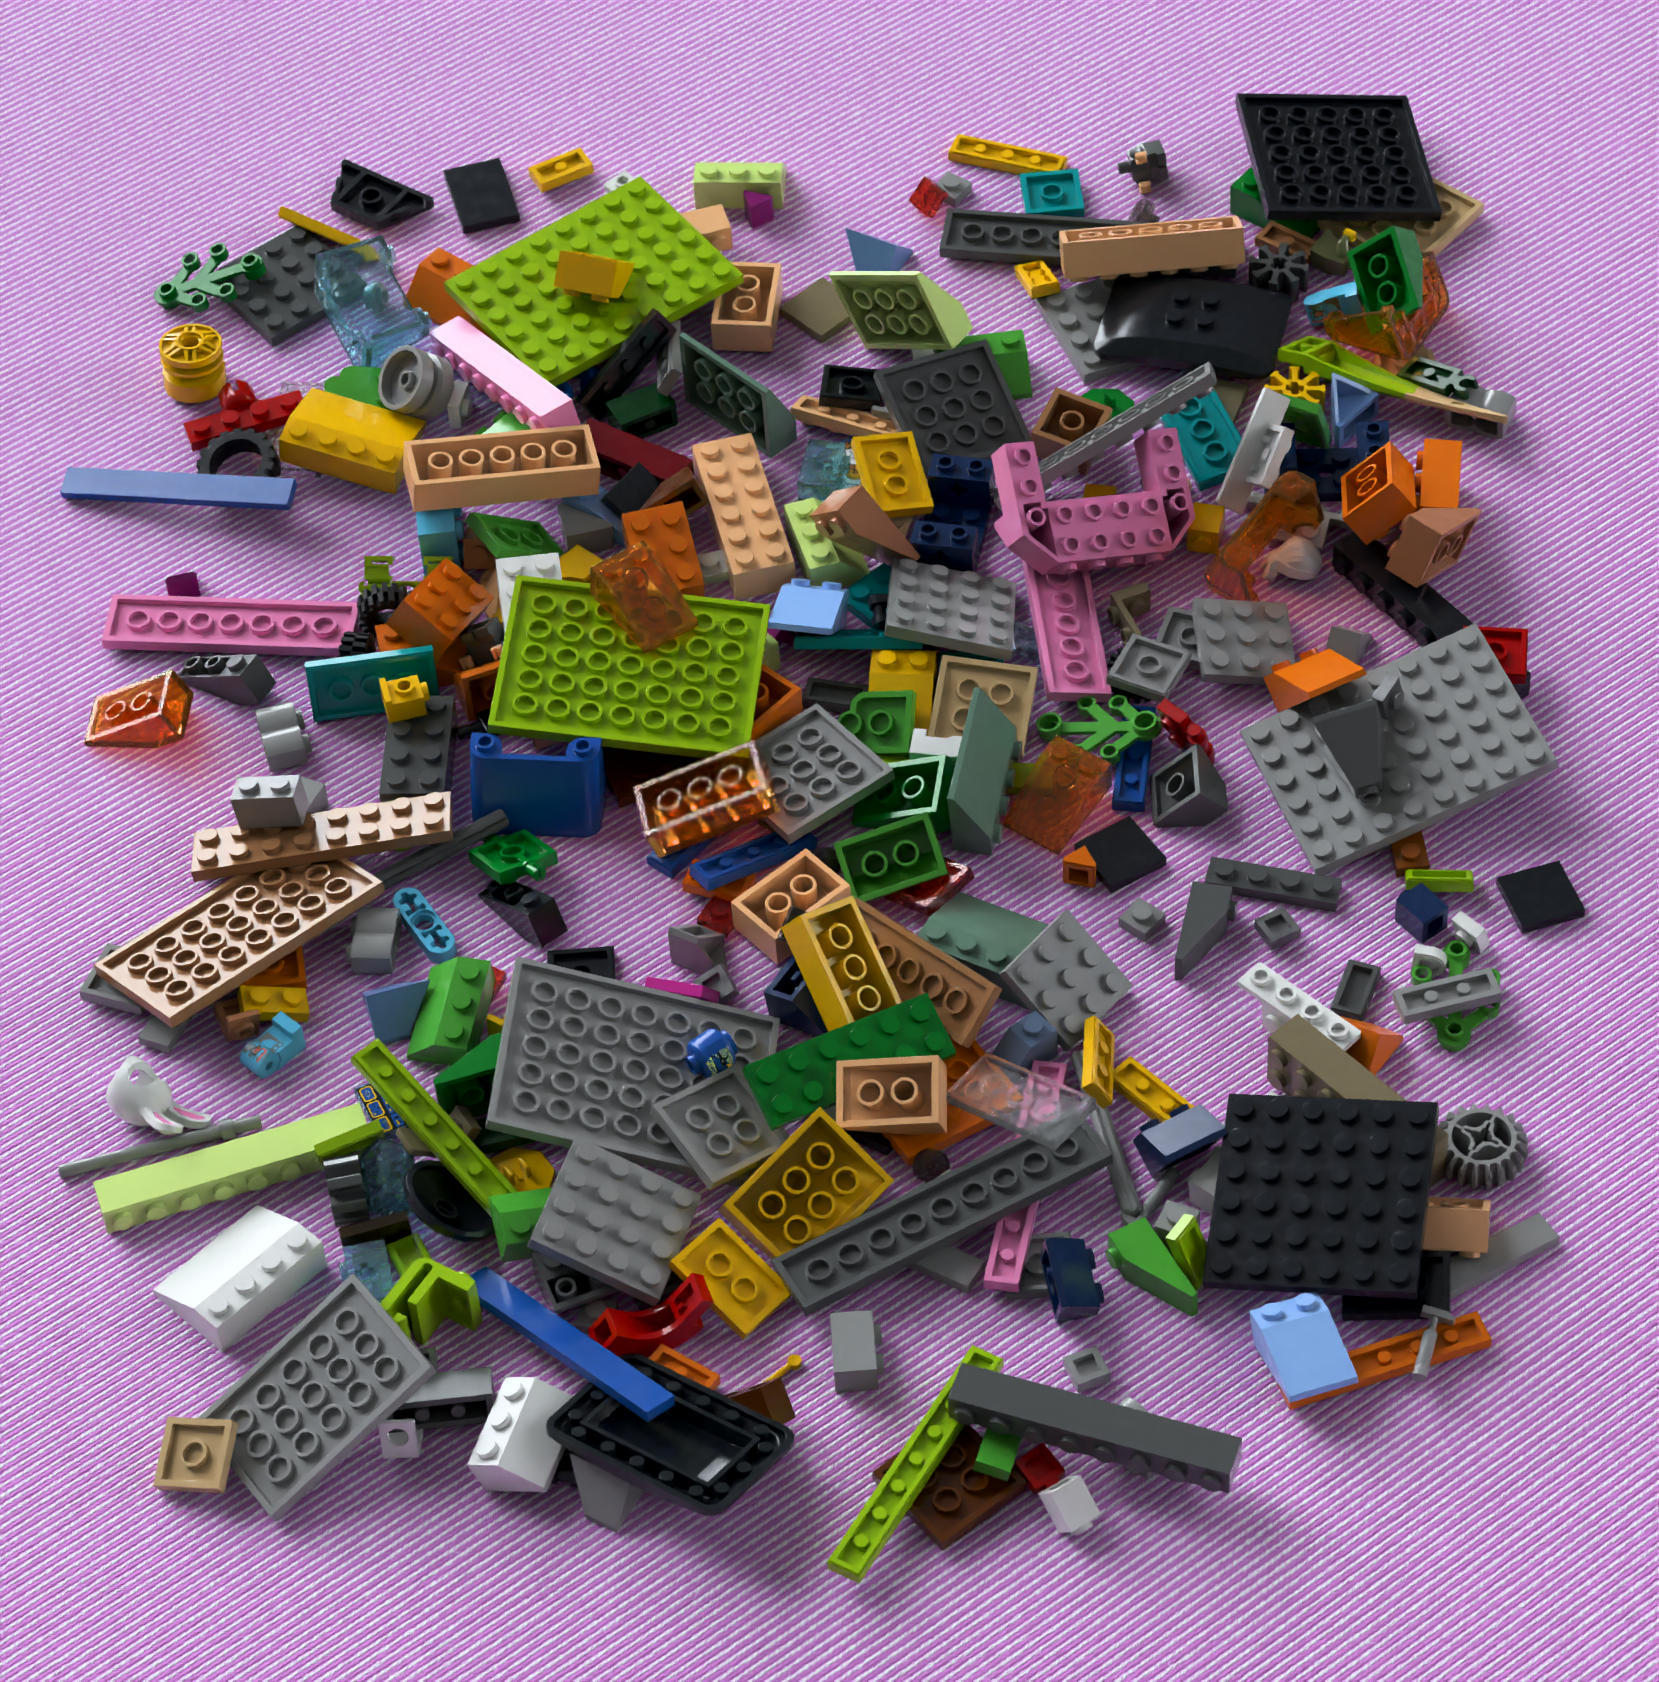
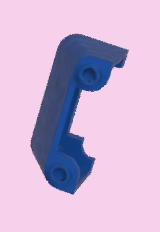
[469,733,608,838]

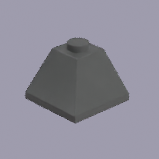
[1150,743,1228,828]

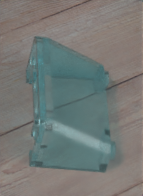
[314,235,432,367]

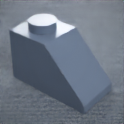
[990,1010,1058,1086]

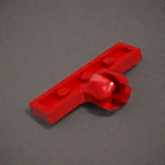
[183,380,303,452]

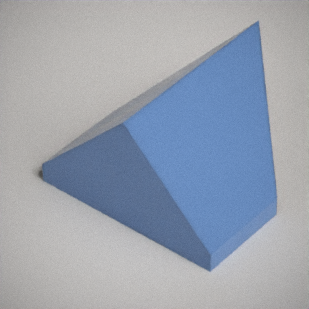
[845,228,913,271]
[1330,372,1379,448]
[362,979,431,1045]

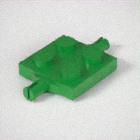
[468,829,558,885]

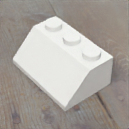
[467,1377,573,1492]

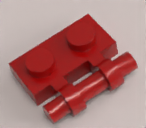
[1156,698,1215,764]

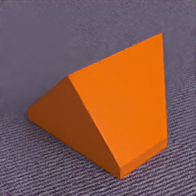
[1340,1016,1404,1075]

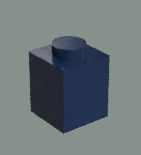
[1395,883,1449,944]

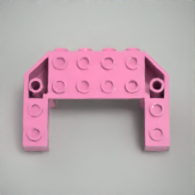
[991,427,1195,575]

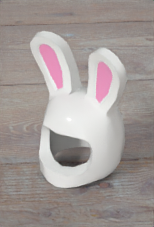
[106,1056,212,1135]

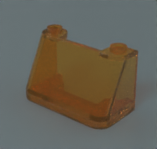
[1324,251,1449,361]
[1204,471,1324,601]

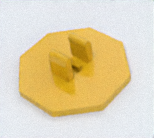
[489,1147,555,1192]

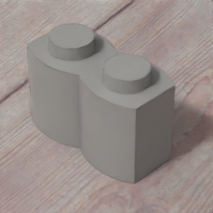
[1445,385,1516,439]
[255,702,312,772]
[346,907,402,974]

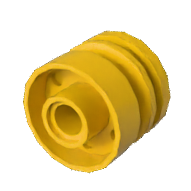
[159,324,227,403]

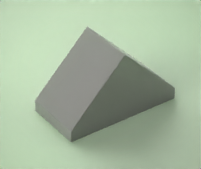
[557,502,615,553]
[1325,625,1372,665]

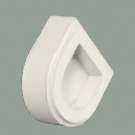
[1410,944,1447,977]

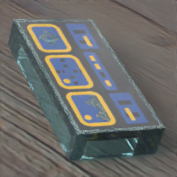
[354,1083,410,1144]

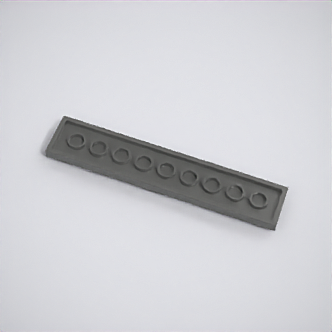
[939,208,1237,278]
[771,1109,1113,1316]

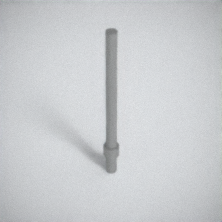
[58,1115,263,1179]

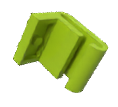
[380,1258,483,1345]

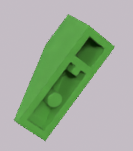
[1105,1217,1198,1317]

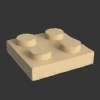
[153,1417,238,1494]

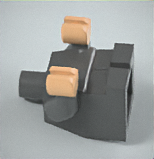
[1117,140,1169,194]
[459,617,504,671]

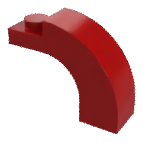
[587,1273,714,1358]

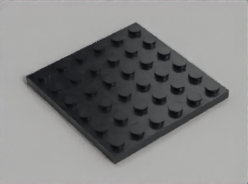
[1235,93,1442,222]
[1202,1094,1439,1299]

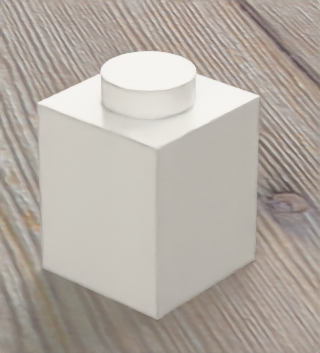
[1038,1475,1101,1536]

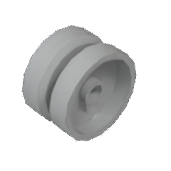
[378,345,454,421]

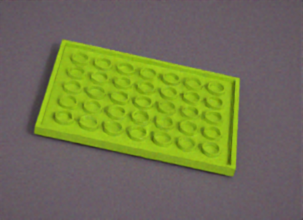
[444,176,744,387]
[488,575,771,763]

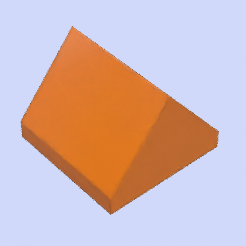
[1063,845,1096,888]

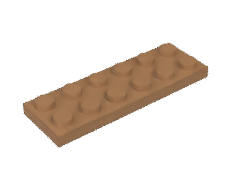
[855,897,1003,1048]

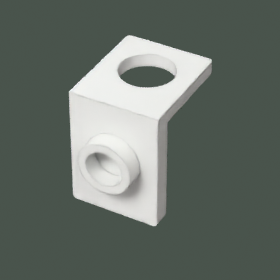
[378,1419,425,1459]

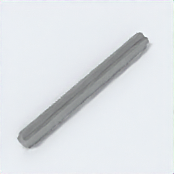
[1072,1050,1141,1217]

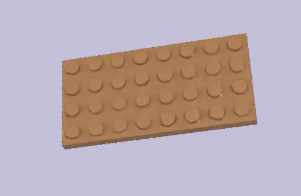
[94,858,385,1028]

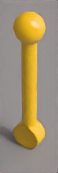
[762,1354,802,1383]

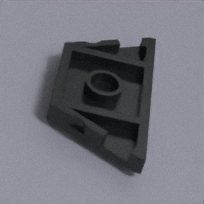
[330,159,434,231]

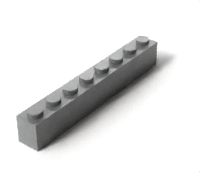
[948,1363,1242,1493]

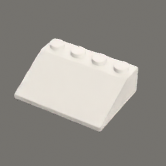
[153,1205,327,1352]

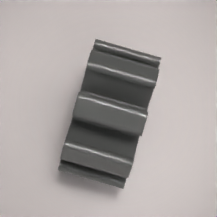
[1248,243,1309,304]
[323,1152,370,1227]

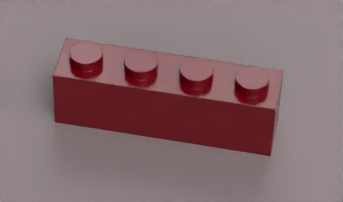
[585,418,695,482]

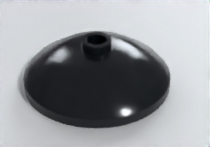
[403,1160,494,1242]

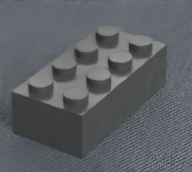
[379,695,458,802]

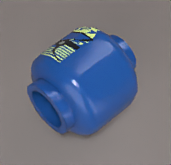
[685,1028,738,1079]

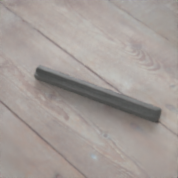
[373,809,509,890]

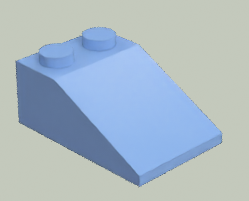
[768,578,849,635]
[1249,1292,1359,1403]

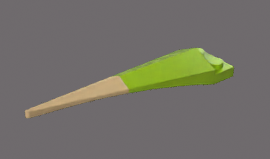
[1277,335,1508,424]

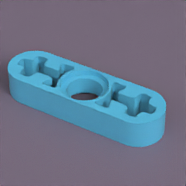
[393,887,457,964]

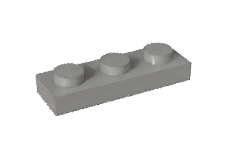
[1392,967,1502,1025]

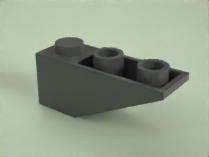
[176,654,277,705]

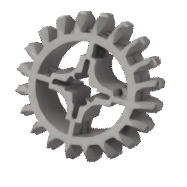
[1438,1102,1528,1191]

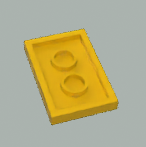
[851,431,934,518]
[668,1218,791,1340]

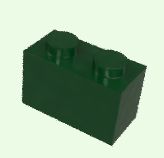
[605,382,678,439]

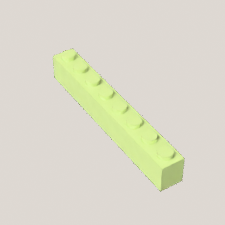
[93,1103,375,1233]

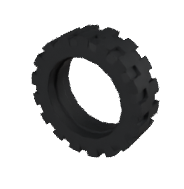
[196,428,281,508]

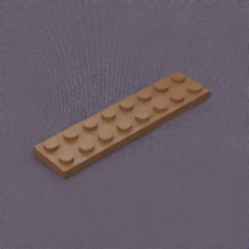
[191,791,453,882]

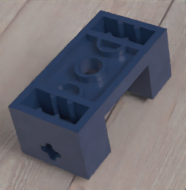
[1264,421,1390,502]
[910,453,995,573]

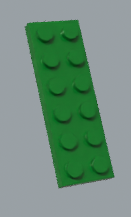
[742,993,957,1131]

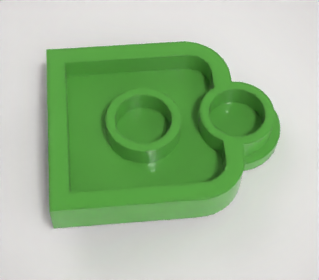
[324,366,400,413]
[838,690,917,756]

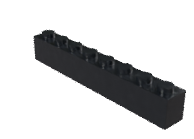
[1332,532,1531,700]

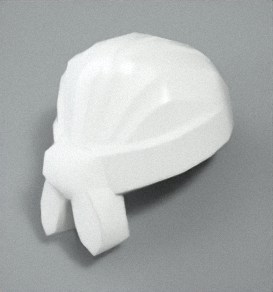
[1259,536,1323,581]

